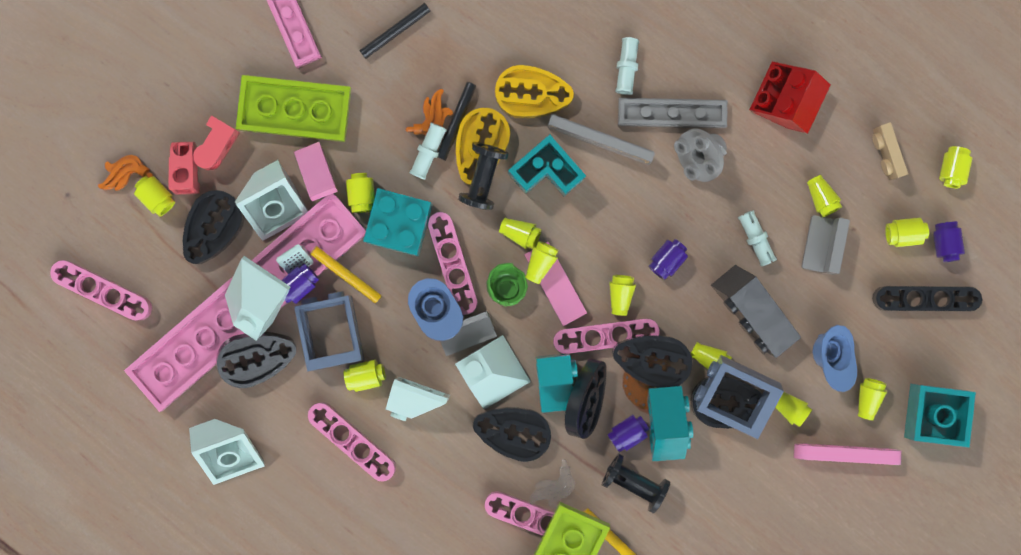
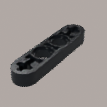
[872,286,982,311]

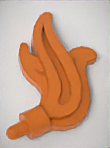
[405,89,453,136]
[98,155,153,191]

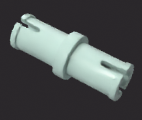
[615,37,639,95]
[409,123,447,180]
[738,210,777,267]

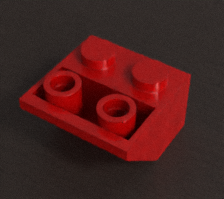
[749,61,831,134]

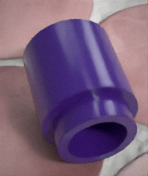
[933,221,965,262]
[648,239,688,280]
[281,263,319,304]
[607,414,650,453]

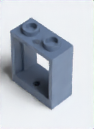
[294,291,364,372]
[694,355,784,439]

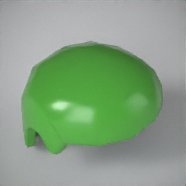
[486,263,528,307]

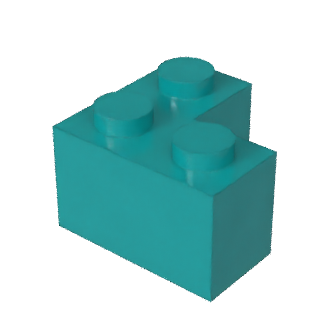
[508,134,586,197]
[536,354,578,413]
[647,386,693,462]

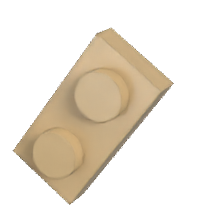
[872,122,908,180]

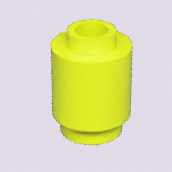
[939,146,972,189]
[346,173,375,213]
[134,176,176,217]
[885,217,929,247]
[343,359,386,392]

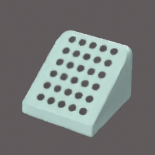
[276,244,313,274]

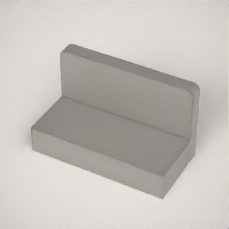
[801,215,850,275]
[440,311,497,356]

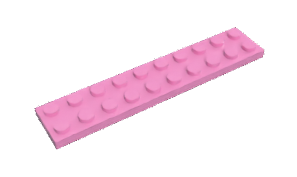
[124,193,366,412]

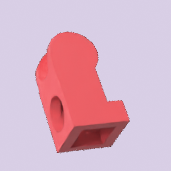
[193,115,240,171]
[169,142,200,195]

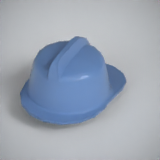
[408,278,463,341]
[812,325,857,392]

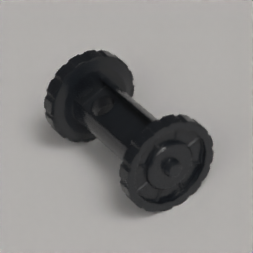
[458,143,509,210]
[601,453,670,514]

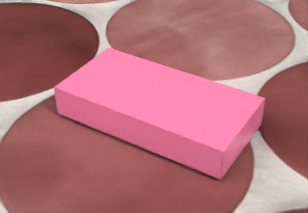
[294,142,337,201]

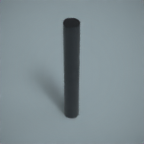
[359,3,431,59]
[437,82,476,161]

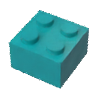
[363,188,433,257]
[904,383,976,448]

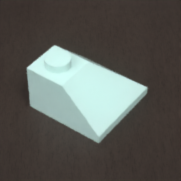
[235,160,308,241]
[225,256,291,341]
[455,335,531,409]
[386,377,450,421]
[189,419,265,485]

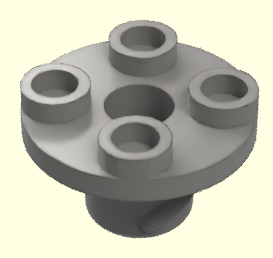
[674,129,727,182]

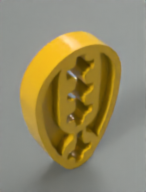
[495,65,574,118]
[456,108,510,186]

